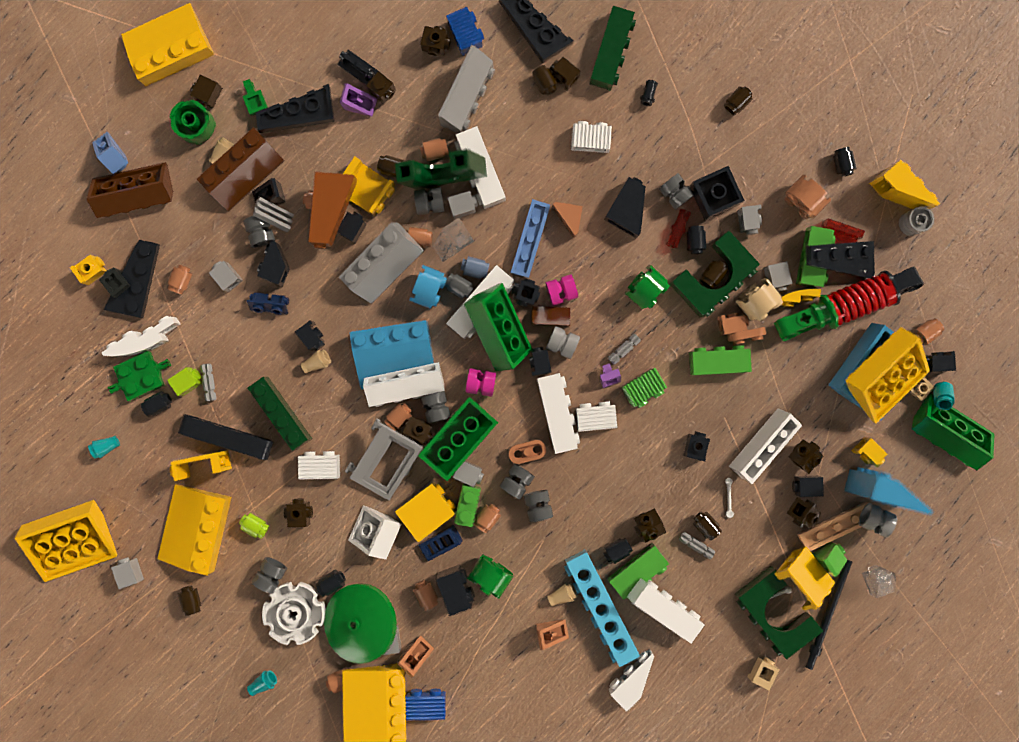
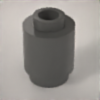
[444,273,473,300]

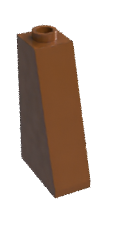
[309,172,357,249]

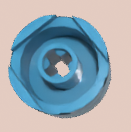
[409,265,447,309]

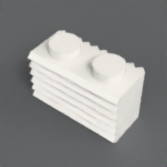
[571,121,612,153]
[576,401,617,432]
[298,451,340,479]

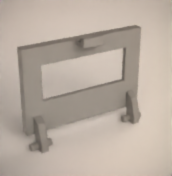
[345,419,423,500]

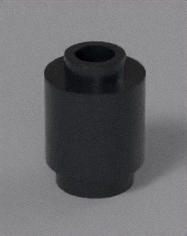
[833,147,857,177]
[686,226,706,254]
[141,391,172,417]
[603,538,633,564]
[316,570,346,597]

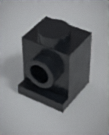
[295,320,325,351]
[529,347,551,376]
[926,351,956,372]
[683,431,710,462]

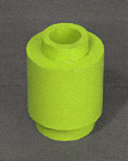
[239,513,270,539]

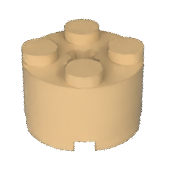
[736,278,783,321]

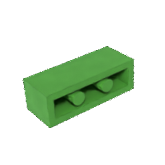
[795,226,836,288]
[689,345,752,375]
[607,543,669,600]

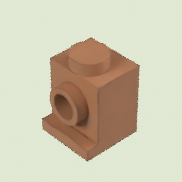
[717,313,749,336]

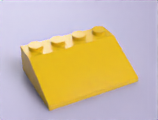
[121,3,214,86]
[845,327,930,424]
[157,484,232,576]
[15,500,118,582]
[342,663,406,742]

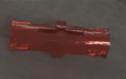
[666,209,691,249]

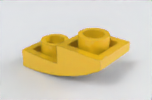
[781,289,821,307]

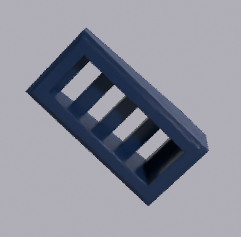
[418,525,463,561]

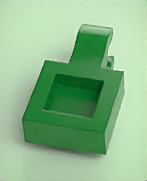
[242,79,268,116]

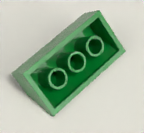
[464,283,532,371]
[912,393,995,471]
[418,397,499,481]

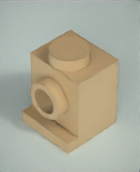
[747,656,779,691]

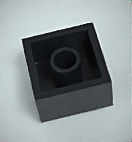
[689,166,745,220]
[436,564,475,617]

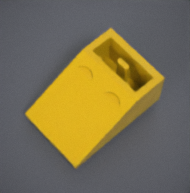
[869,160,940,209]

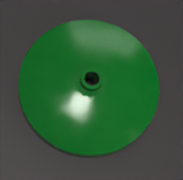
[324,583,397,664]

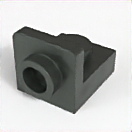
[99,267,130,298]

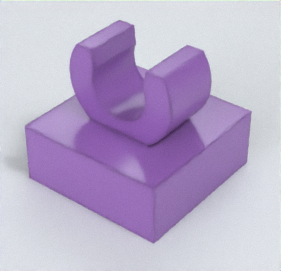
[600,364,621,388]

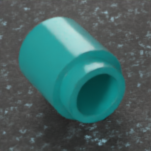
[933,382,955,410]

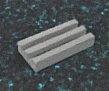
[253,197,294,232]

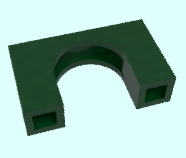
[395,149,487,190]
[669,231,760,317]
[735,566,823,660]

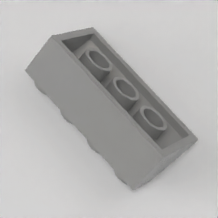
[438,45,495,134]
[339,223,424,303]

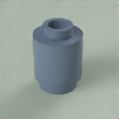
[461,256,490,279]

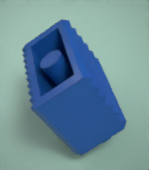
[446,7,484,56]
[406,688,446,721]

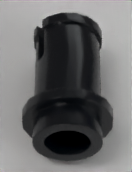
[640,80,658,106]

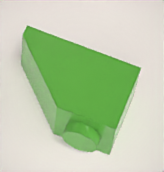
[813,542,847,577]

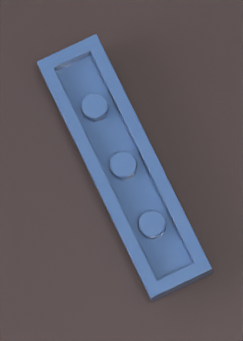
[511,199,550,279]

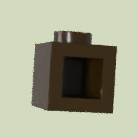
[366,71,396,104]
[190,75,223,108]

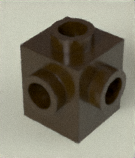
[420,26,451,57]
[402,417,432,446]
[788,439,824,474]
[787,497,821,529]
[284,498,313,528]
[634,508,666,543]

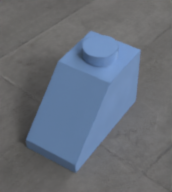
[92,132,128,174]

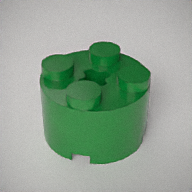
[170,100,216,145]
[625,265,670,309]
[467,554,514,598]

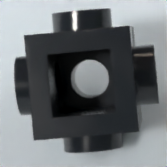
[511,278,540,307]

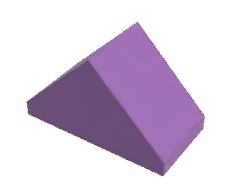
[340,83,377,117]

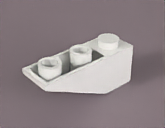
[609,649,654,712]

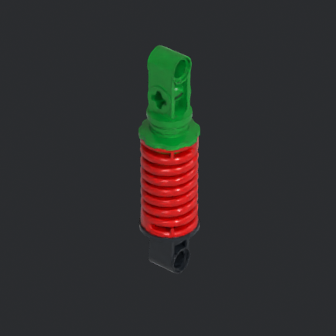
[774,267,924,341]

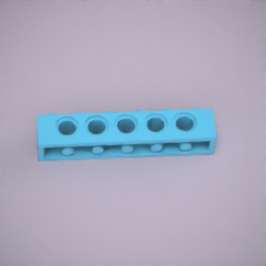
[564,550,640,667]

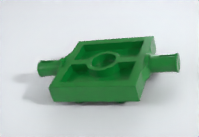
[108,351,171,402]

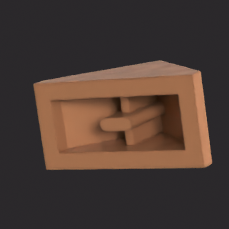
[552,202,583,238]
[536,619,569,650]
[398,635,434,677]

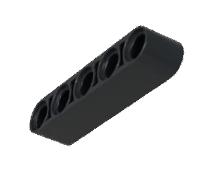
[178,414,274,460]

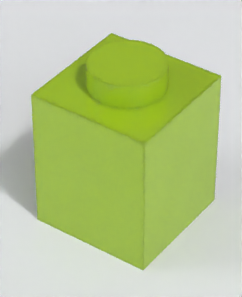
[167,367,203,396]

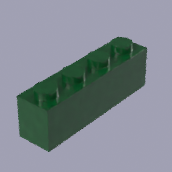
[589,6,636,91]
[247,377,312,451]

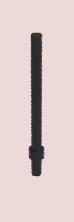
[805,560,853,670]

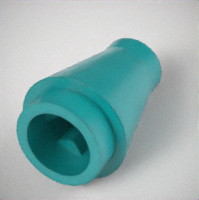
[88,435,120,459]
[247,670,277,696]

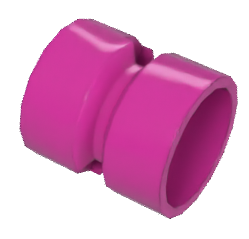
[545,274,578,306]
[466,368,496,397]

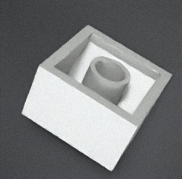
[348,505,401,559]

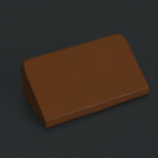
[532,306,570,327]

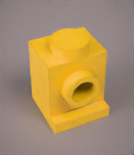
[70,255,106,285]
[851,437,888,467]

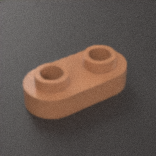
[727,327,766,345]
[509,440,546,464]

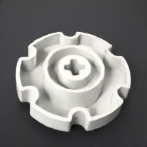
[262,582,326,645]

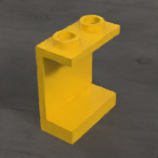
[343,156,395,217]
[169,450,232,481]
[395,482,456,542]
[775,546,835,611]

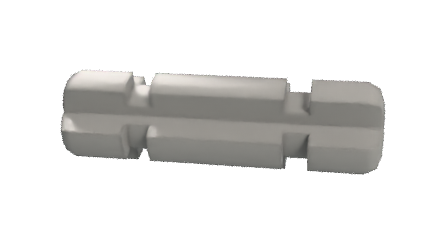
[608,334,641,365]
[200,364,216,401]
[679,532,715,559]

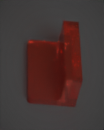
[821,218,865,244]

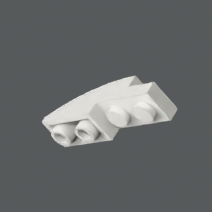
[101,316,181,357]

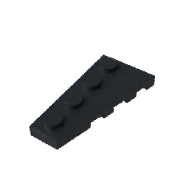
[499,0,574,63]
[256,84,335,133]
[104,240,160,318]
[806,241,875,279]

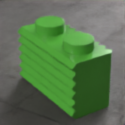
[621,368,667,408]
[454,483,481,527]

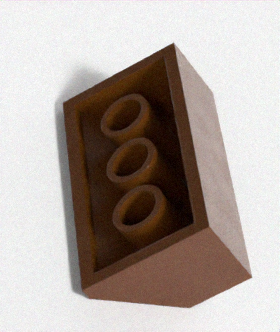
[197,127,284,212]
[86,162,173,218]

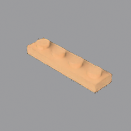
[797,502,869,551]

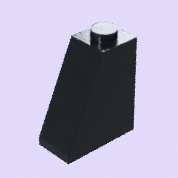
[604,177,646,239]

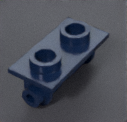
[247,292,289,315]

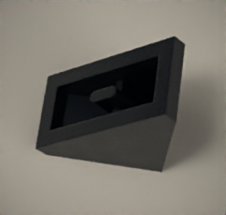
[252,178,286,205]

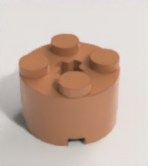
[784,175,831,220]

